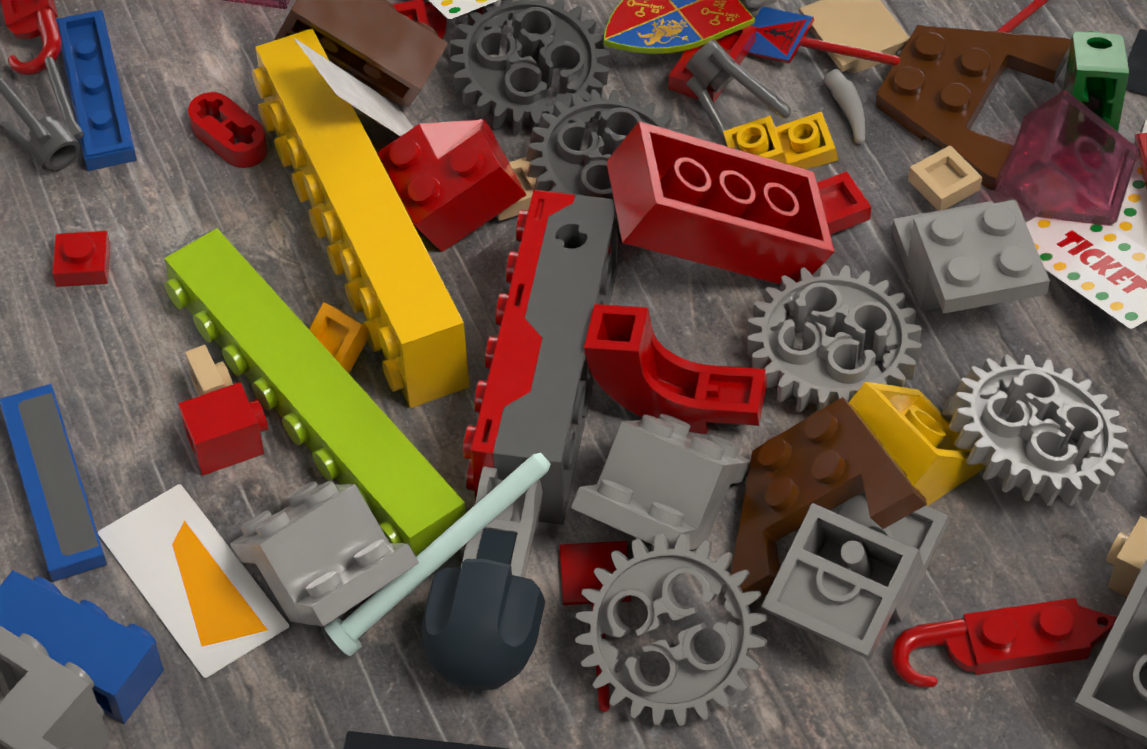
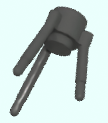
[686,39,791,147]
[0,57,84,170]

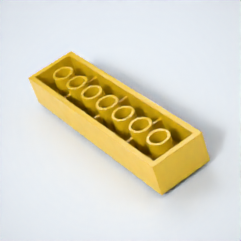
[252,28,470,408]

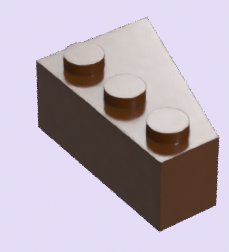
[274,0,448,107]

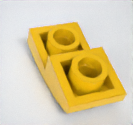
[723,111,839,169]

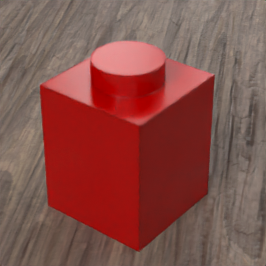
[178,382,269,476]

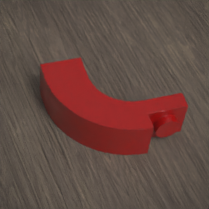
[584,304,767,435]

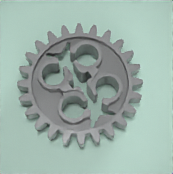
[746,264,922,412]
[948,354,1129,506]
[575,534,767,726]

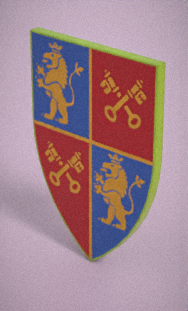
[603,0,755,54]

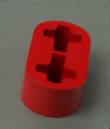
[188,92,268,168]

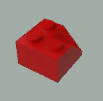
[377,119,527,252]

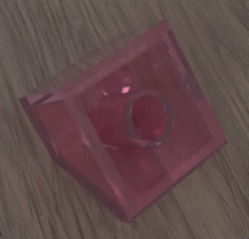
[1000,89,1139,226]

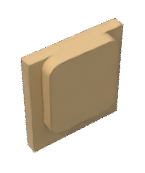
[799,0,909,73]

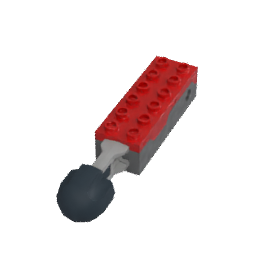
[422,190,618,691]

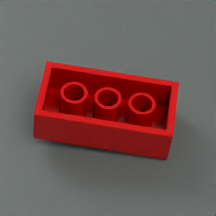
[606,121,835,284]

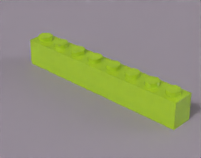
[164,228,466,556]

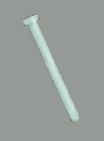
[324,453,551,657]

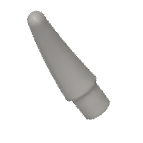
[824,69,865,145]

